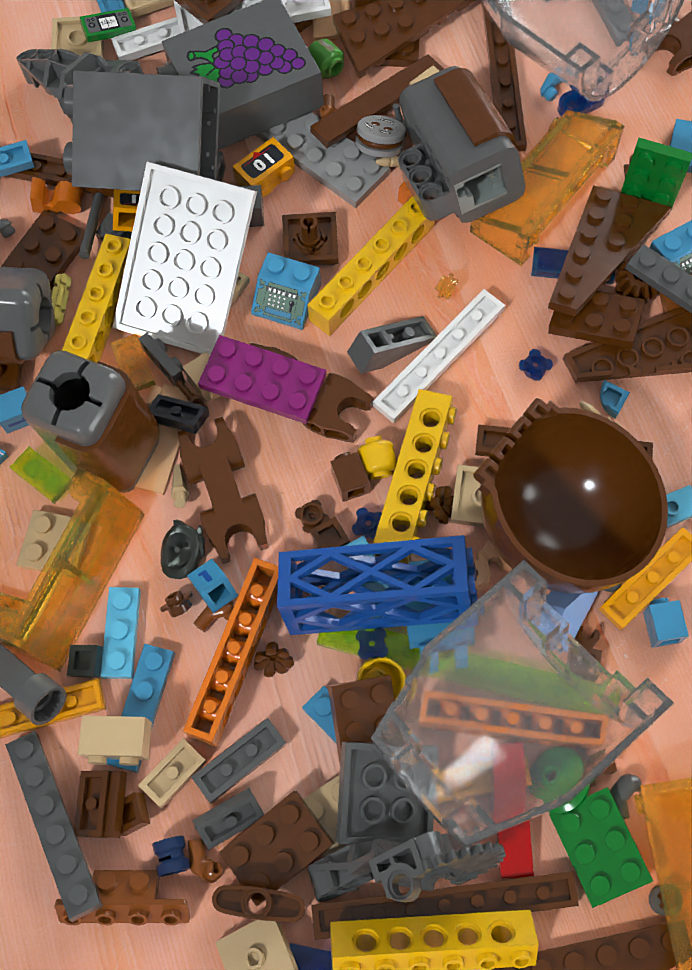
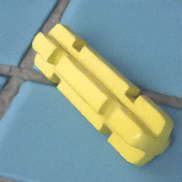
[52,273,71,325]

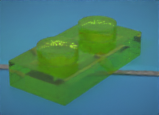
[9,446,74,504]

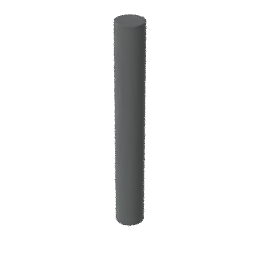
[79,192,105,259]

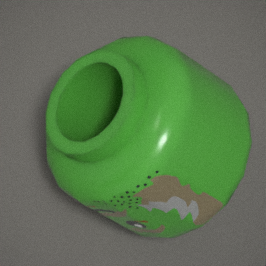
[308,38,344,79]

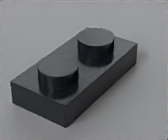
[148,394,209,434]

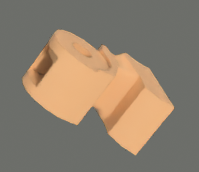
[474,541,513,591]

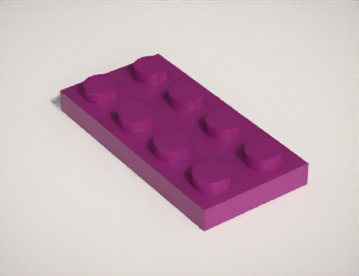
[198,335,326,424]

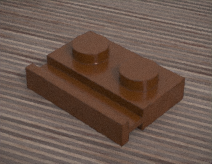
[74,771,127,838]

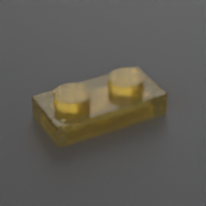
[110,334,156,391]

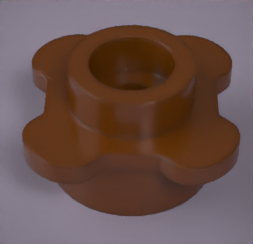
[295,500,329,533]
[160,590,193,617]

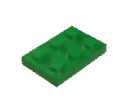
[621,138,692,210]
[549,787,653,908]

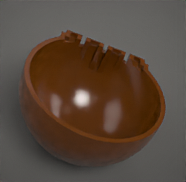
[473,398,668,594]

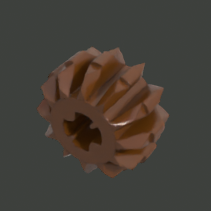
[615,263,659,306]

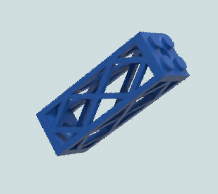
[277,535,479,635]

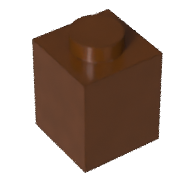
[330,452,370,502]

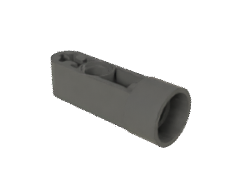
[0,643,67,725]

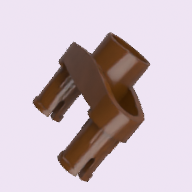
[212,885,306,922]

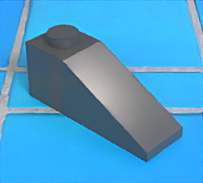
[347,316,437,374]

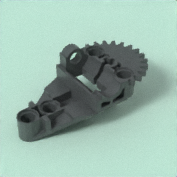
[16,49,144,125]
[308,831,506,902]

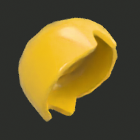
[357,657,407,702]

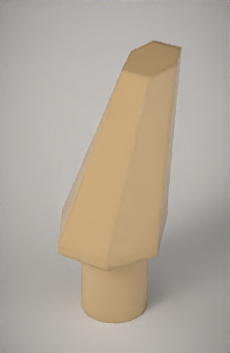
[171,464,189,508]

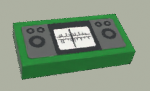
[80,8,136,43]

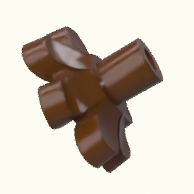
[425,486,454,524]
[254,642,294,677]

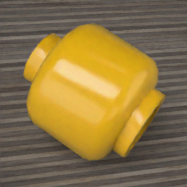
[357,436,397,480]

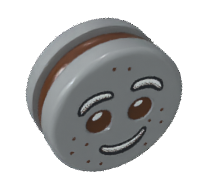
[355,115,406,158]

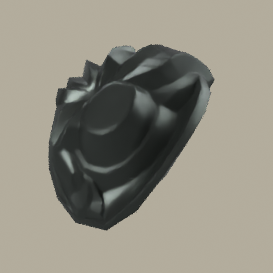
[161,519,205,579]

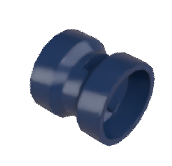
[152,836,190,877]

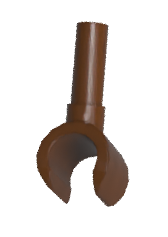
[175,380,208,407]

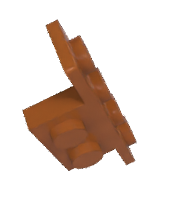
[54,870,190,926]

